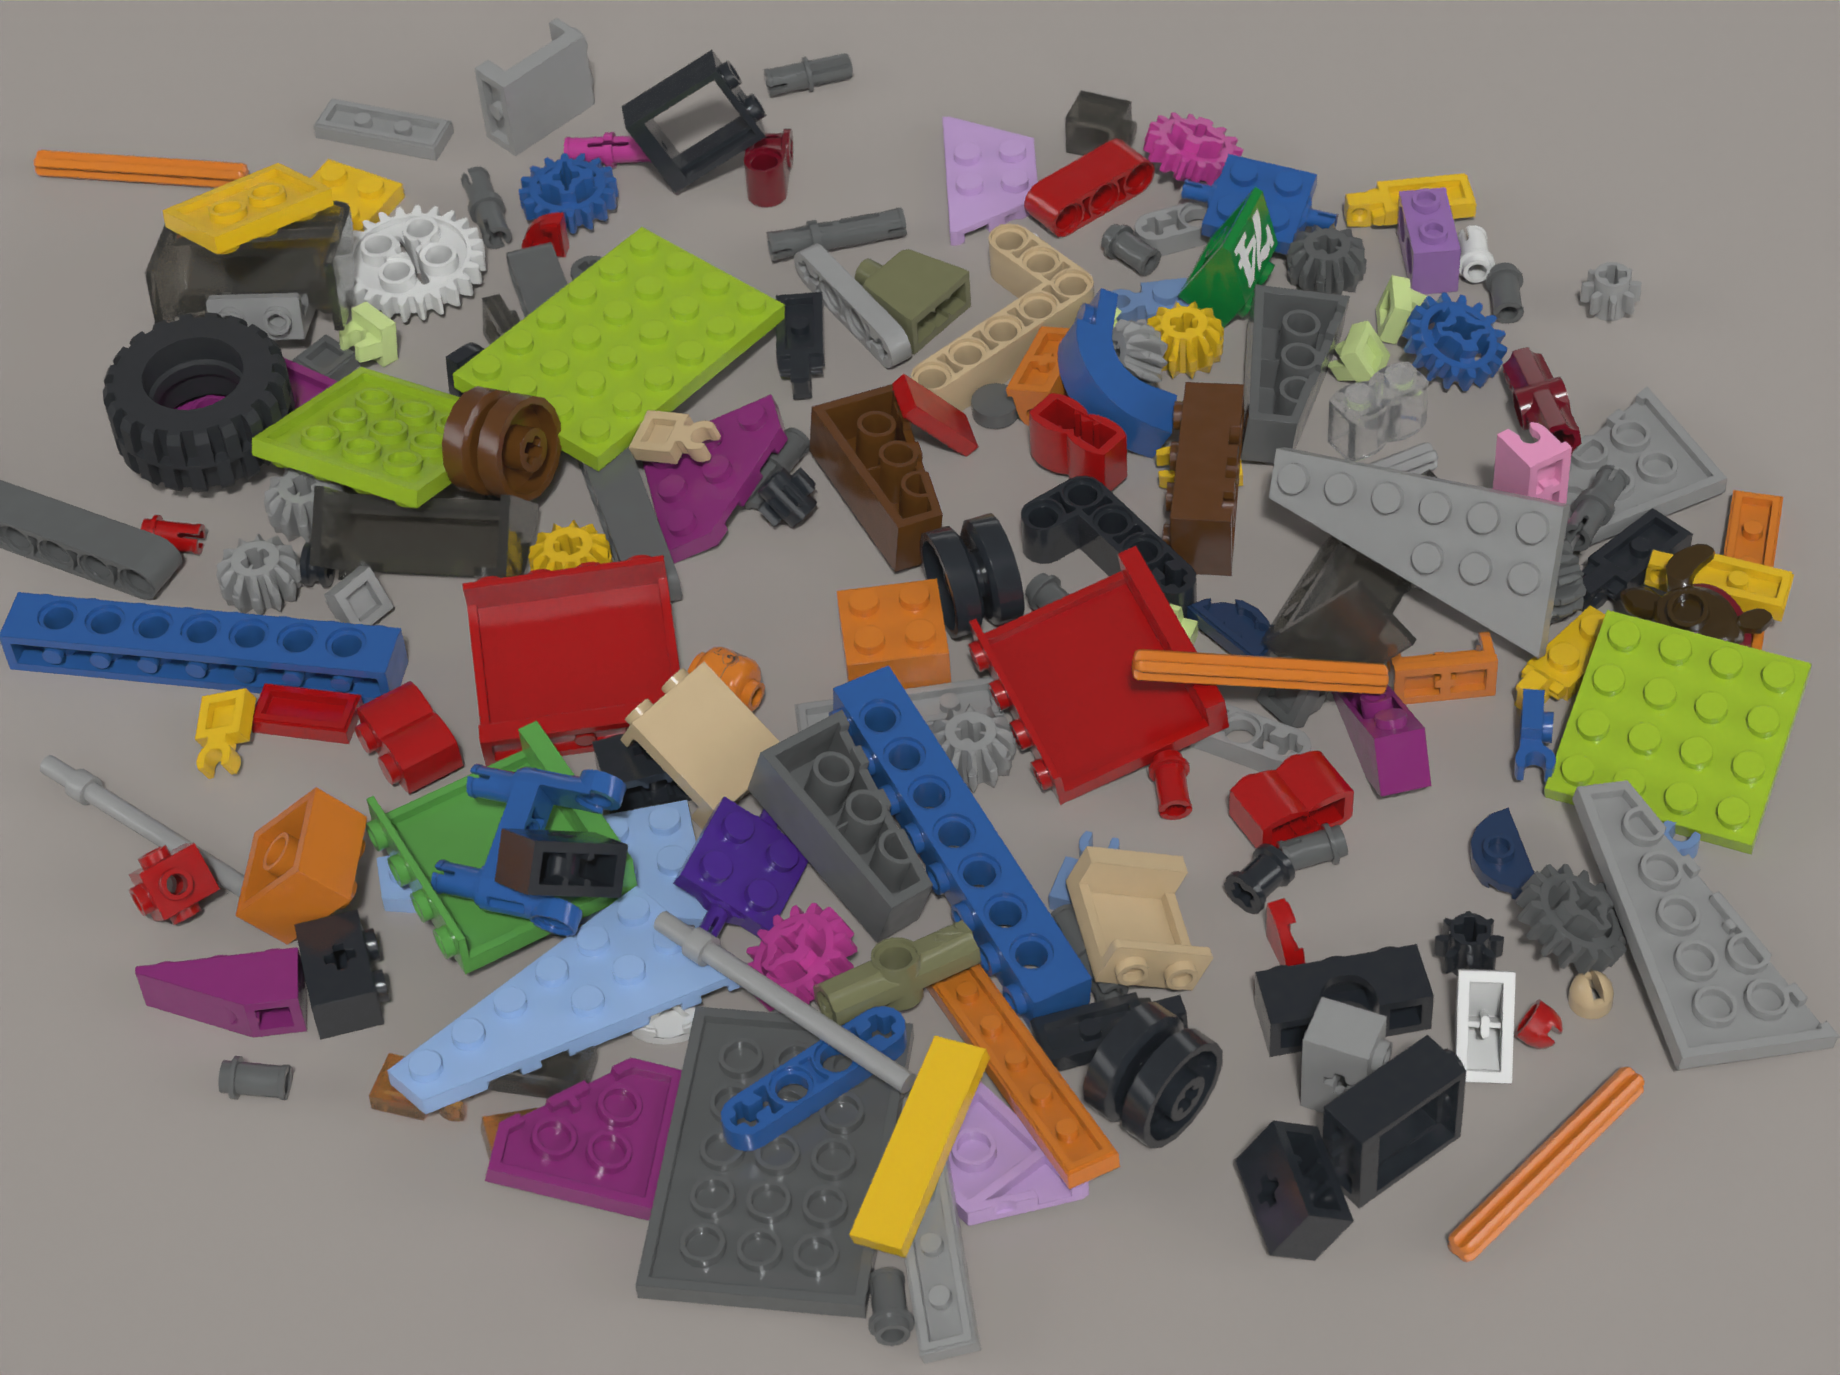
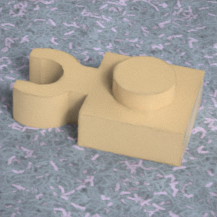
[629,410,721,464]

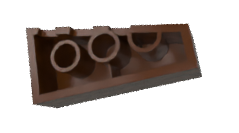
[1162,382,1245,576]
[809,384,943,572]

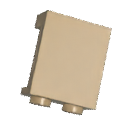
[620,662,780,830]
[1066,846,1213,991]

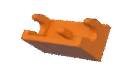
[1006,326,1070,426]
[1384,631,1498,704]

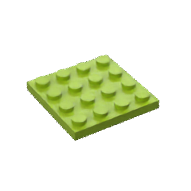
[252,367,460,508]
[1544,610,1812,855]

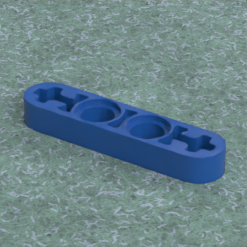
[721,1006,907,1151]

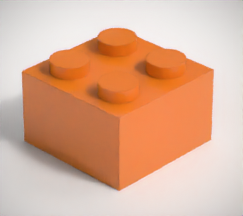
[836,579,951,689]
[235,787,367,945]

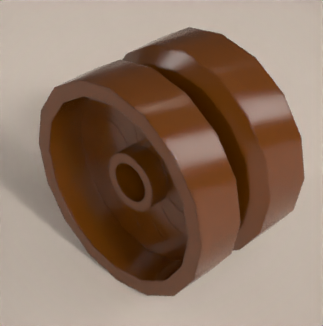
[442,386,562,502]

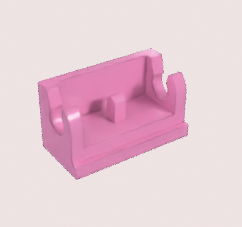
[1493,422,1572,504]

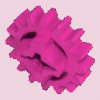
[1143,112,1243,185]
[746,903,858,1012]

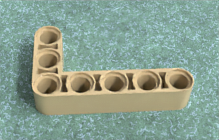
[910,223,1094,411]

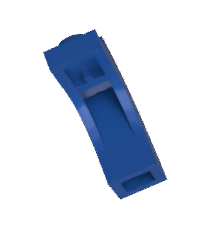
[1058,288,1177,459]

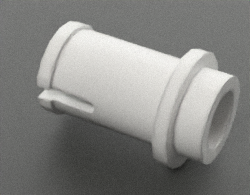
[1457,225,1495,283]

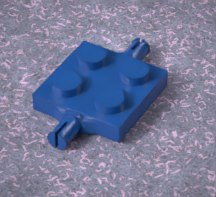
[1181,154,1338,255]

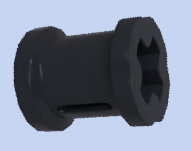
[1224,843,1295,914]

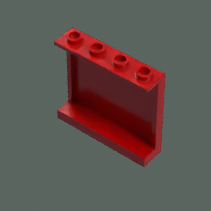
[967,546,1230,805]
[462,555,680,767]

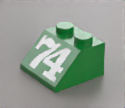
[1178,187,1278,328]

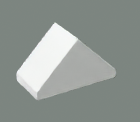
[1455,969,1515,1084]

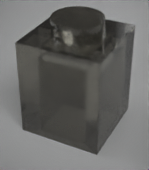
[1065,90,1137,156]

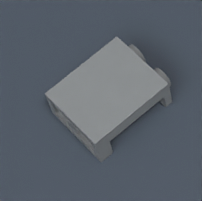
[475,18,595,156]
[206,248,323,340]

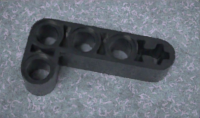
[1021,476,1197,618]

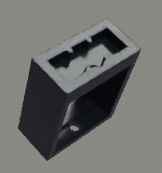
[621,50,766,193]
[1322,1035,1467,1209]

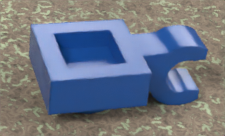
[1514,689,1556,782]

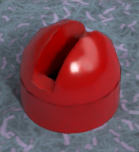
[1514,999,1563,1049]

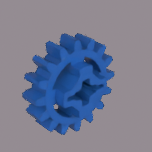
[519,153,619,234]
[1402,292,1508,391]

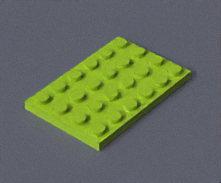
[453,227,785,472]

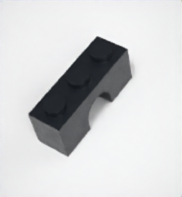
[1255,944,1434,1057]

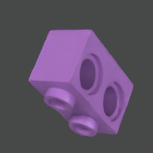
[1397,187,1461,294]

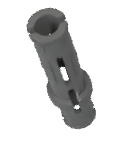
[766,207,907,261]

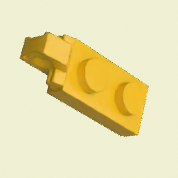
[1344,173,1477,227]
[1645,550,1794,622]
[1514,605,1605,710]

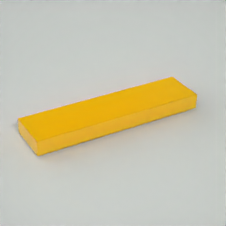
[849,1035,990,1258]

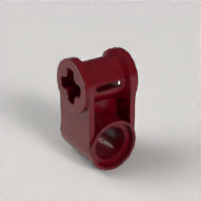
[744,128,794,207]

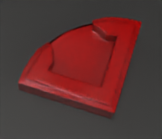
[521,213,570,258]
[1266,898,1305,966]

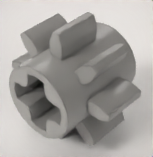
[1580,262,1642,321]

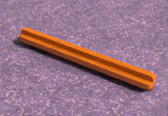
[34,150,249,188]
[1132,649,1389,694]
[1448,1066,1645,1262]

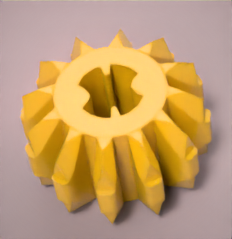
[1147,301,1224,379]
[528,520,613,571]

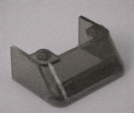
[145,201,354,331]
[1262,469,1437,665]
[310,486,538,580]

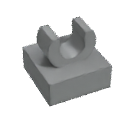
[324,566,394,625]

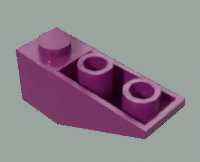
[1331,685,1432,797]
[135,947,307,1038]

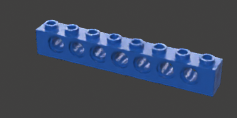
[0,592,409,704]
[828,665,1092,1031]

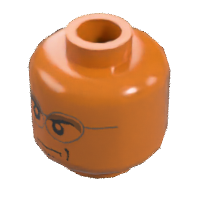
[687,647,765,711]

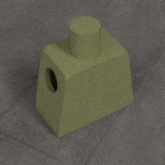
[855,249,971,355]

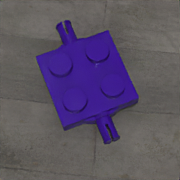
[673,796,808,938]

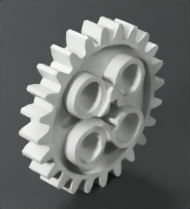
[336,205,486,322]

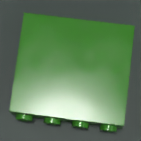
[365,721,637,975]

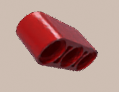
[1024,138,1155,237]

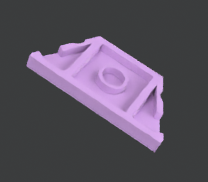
[942,117,1038,246]
[949,1081,1089,1226]

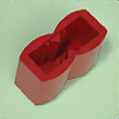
[1029,393,1127,491]
[354,681,464,794]
[1229,750,1354,848]

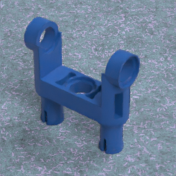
[431,764,627,936]

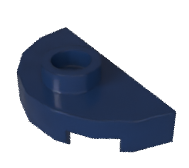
[1187,598,1272,657]
[1470,808,1534,900]

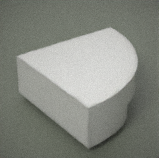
[631,1005,695,1045]

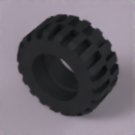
[102,313,295,492]

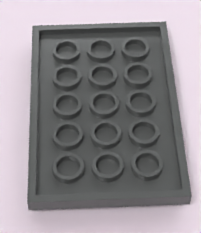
[635,1006,914,1318]

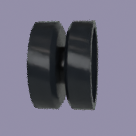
[919,513,1025,638]
[1083,1002,1223,1149]

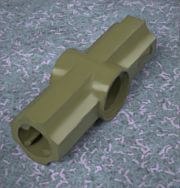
[813,920,981,1025]

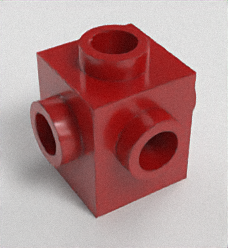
[129,843,220,925]

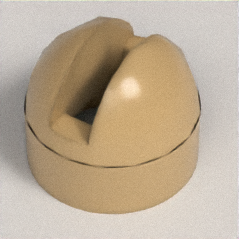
[1568,970,1614,1019]

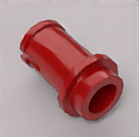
[141,515,205,555]
[1148,750,1192,820]

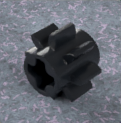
[757,467,817,527]
[1434,911,1504,976]

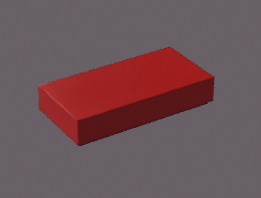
[892,374,979,457]
[251,683,363,744]

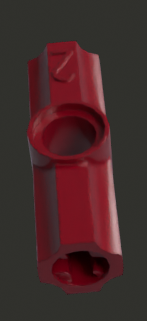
[1502,347,1582,457]

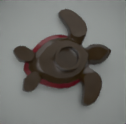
[1620,544,1773,647]

